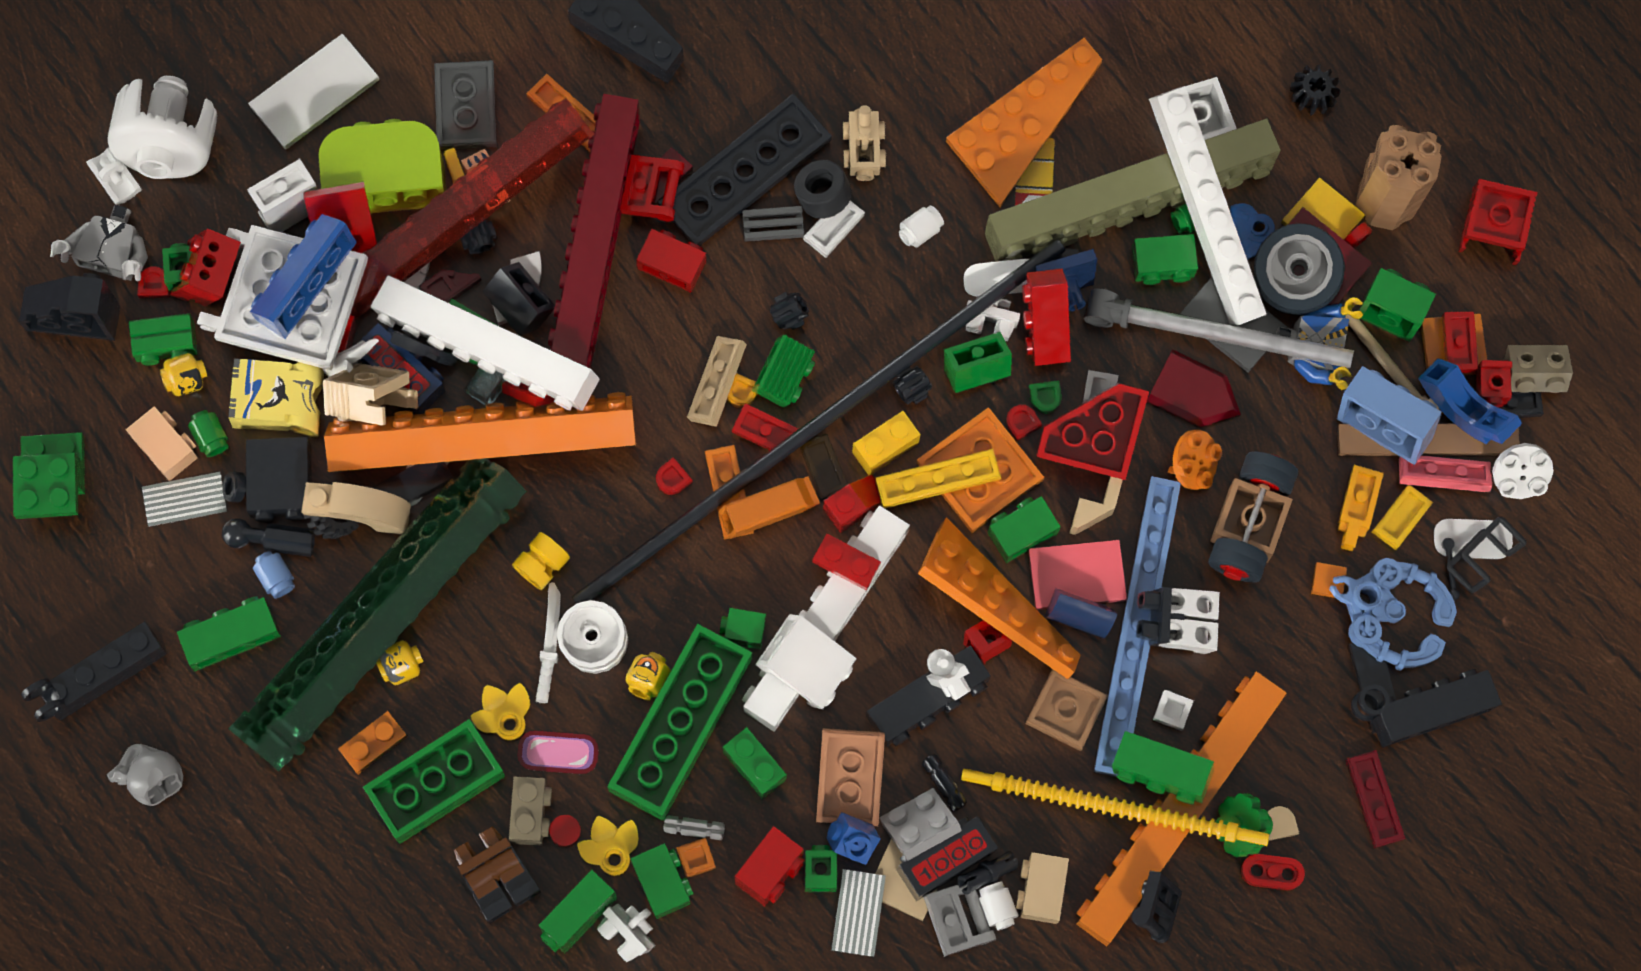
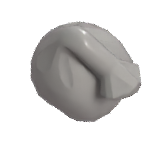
[107,744,183,806]

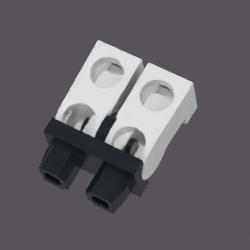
[1136,587,1220,654]

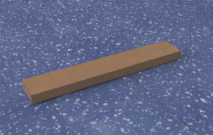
[1337,424,1520,456]

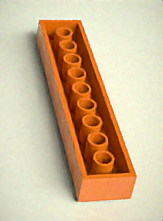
[324,392,636,472]

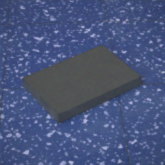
[434,60,497,150]
[1180,277,1287,373]

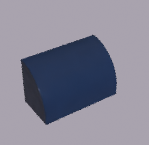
[1045,588,1117,638]

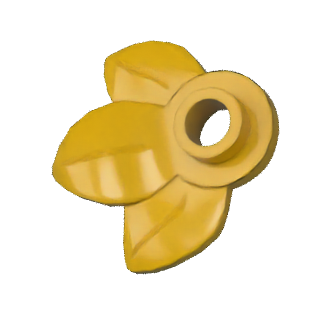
[471,683,530,740]
[577,816,639,876]

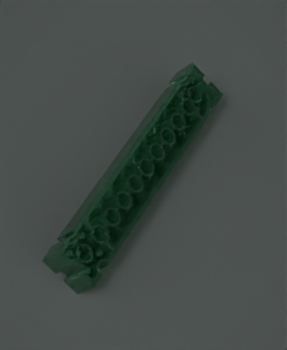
[228,458,527,771]

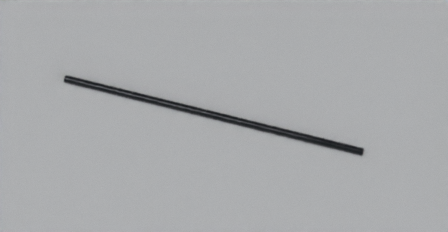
[572,239,1066,604]

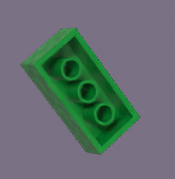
[363,719,505,844]

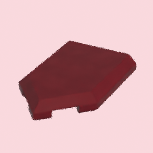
[1147,349,1241,428]

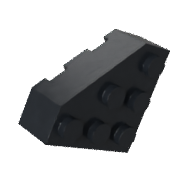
[19,273,121,341]

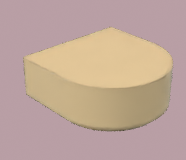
[1268,806,1299,841]

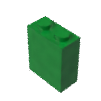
[539,870,617,953]

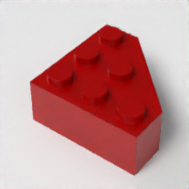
[1036,383,1149,480]

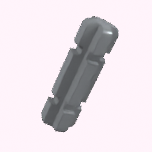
[663,815,725,840]

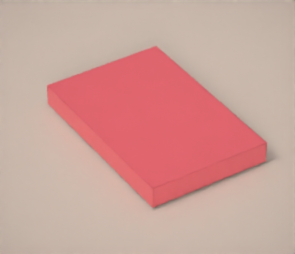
[1028,540,1127,610]

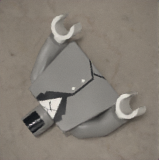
[50,205,148,281]

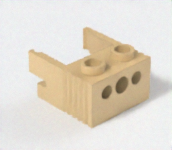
[323,363,418,426]

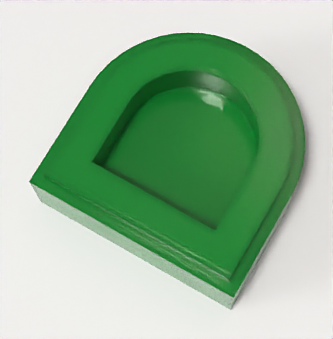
[1029,380,1062,414]

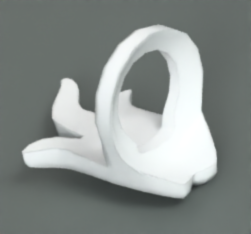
[322,338,379,377]

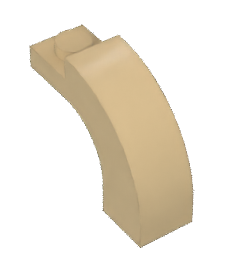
[302,482,411,534]

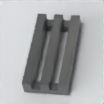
[742,206,804,242]

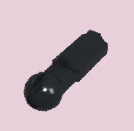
[222,518,315,557]

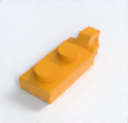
[1338,464,1383,551]

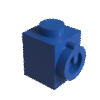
[827,812,881,865]

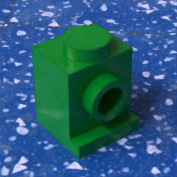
[162,243,192,292]
[805,845,837,892]

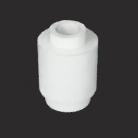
[899,205,944,248]
[979,881,1019,931]

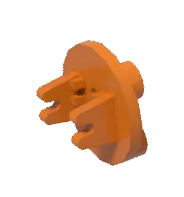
[1168,429,1222,490]

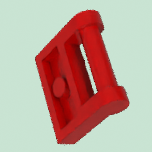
[620,155,685,222]

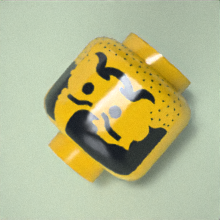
[160,353,207,396]

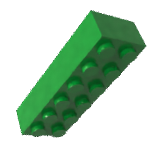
[607,624,752,821]

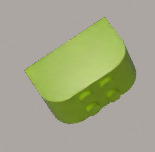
[319,119,448,213]

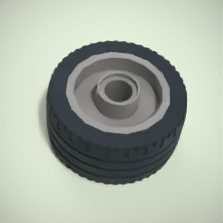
[1254,223,1345,315]

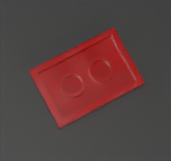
[304,182,381,263]

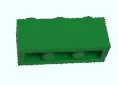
[177,596,281,672]
[1112,731,1214,804]

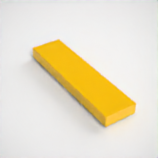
[875,449,1001,508]

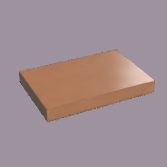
[816,728,885,826]

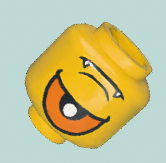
[626,652,671,700]

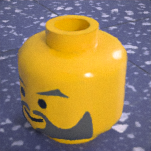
[375,640,424,685]

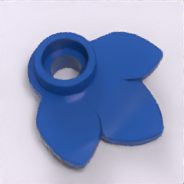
[1230,203,1275,260]

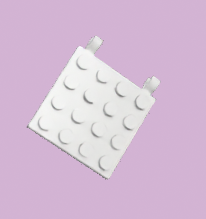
[197,225,368,371]

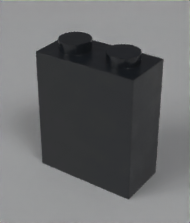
[246,437,312,522]

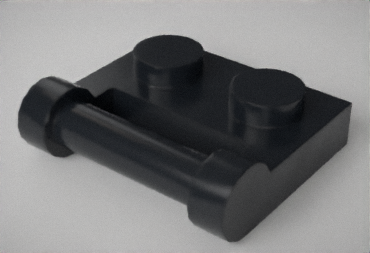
[1132,870,1182,943]

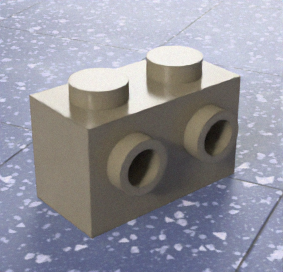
[1503,345,1573,393]
[509,777,552,846]

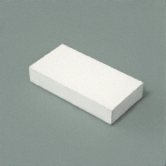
[803,201,865,258]

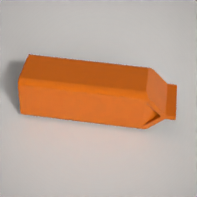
[719,476,820,539]

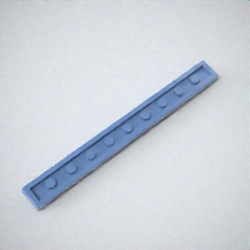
[1094,476,1181,777]

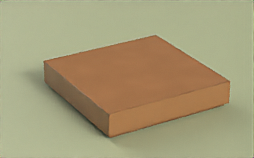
[1025,669,1108,751]

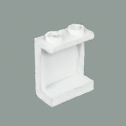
[247,159,318,232]
[755,614,856,709]

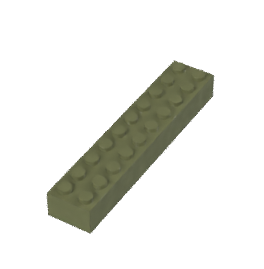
[985,119,1281,262]

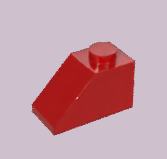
[823,474,882,533]

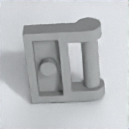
[924,885,996,957]

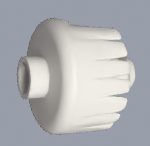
[108,76,217,179]

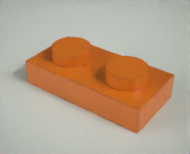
[338,711,408,775]

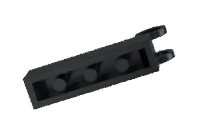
[21,621,167,722]
[1351,669,1502,748]

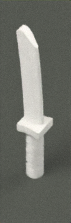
[536,582,561,703]

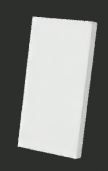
[248,34,379,150]

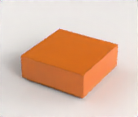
[1311,562,1347,598]
[676,838,716,878]

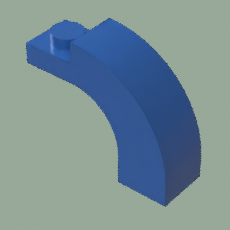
[1418,358,1522,444]

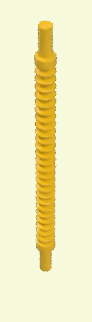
[961,768,1270,846]

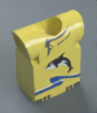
[229,359,324,438]

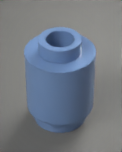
[252,551,295,599]

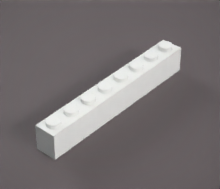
[1149,86,1266,325]
[370,275,600,411]
[742,505,910,732]

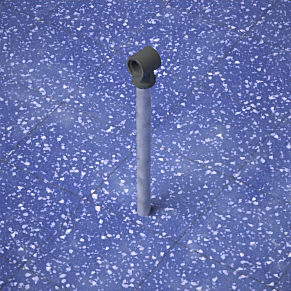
[1084,289,1354,368]

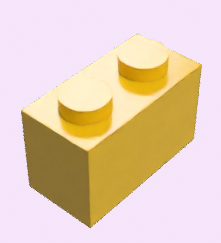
[852,411,921,476]

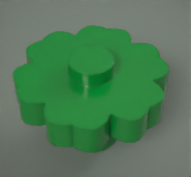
[1215,793,1273,857]

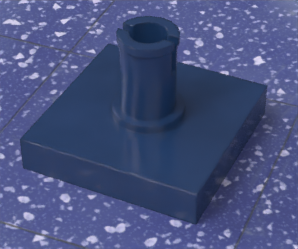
[1036,249,1097,311]

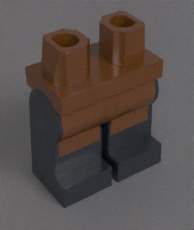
[454,826,541,924]

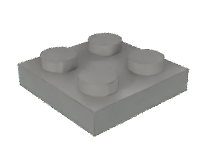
[879,788,962,861]

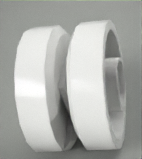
[557,600,629,674]

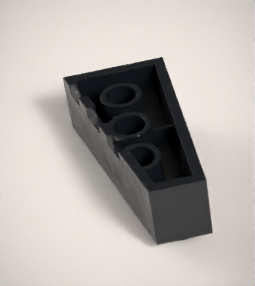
[568,0,684,84]

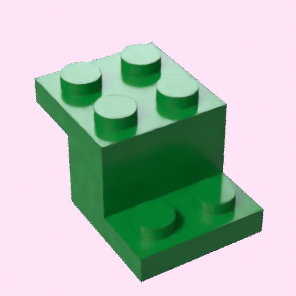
[13,432,85,519]

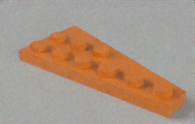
[918,517,1081,679]

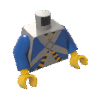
[1276,297,1363,390]

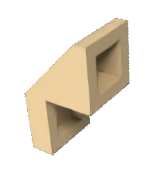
[1070,477,1123,535]

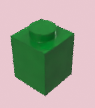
[719,608,766,650]

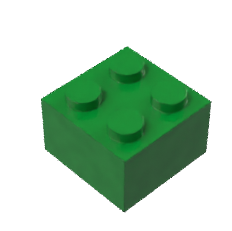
[1358,268,1436,342]

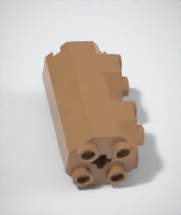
[1355,125,1442,230]

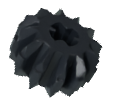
[1290,64,1341,116]

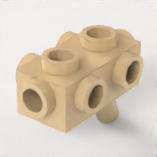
[843,106,886,181]

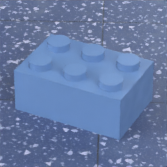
[1337,366,1442,465]

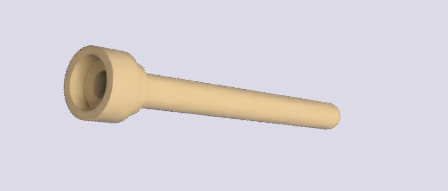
[1342,303,1439,409]

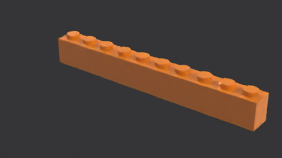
[1076,671,1287,946]

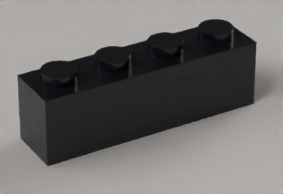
[866,645,991,747]

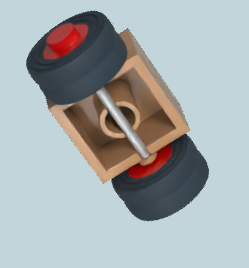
[1209,452,1298,582]

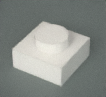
[1153,690,1193,731]

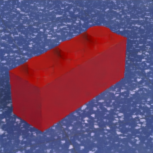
[1022,269,1071,366]

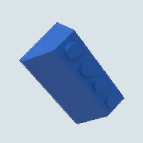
[250,214,357,339]

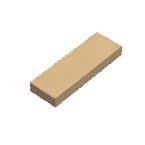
[687,336,747,427]

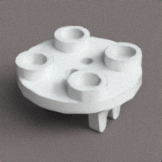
[1492,443,1554,499]

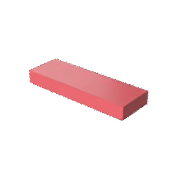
[1399,456,1492,492]

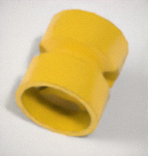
[512,532,570,590]

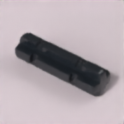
[922,754,967,812]

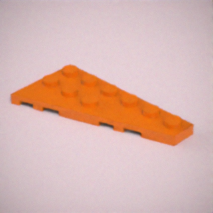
[946,38,1102,208]

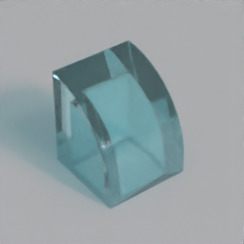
[464,368,505,406]

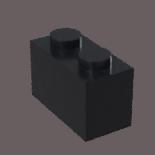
[483,262,555,336]

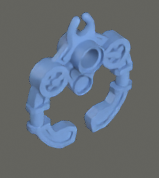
[1329,558,1457,671]

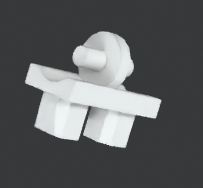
[86,147,142,205]
[966,299,1020,341]
[926,649,971,700]
[597,904,656,962]

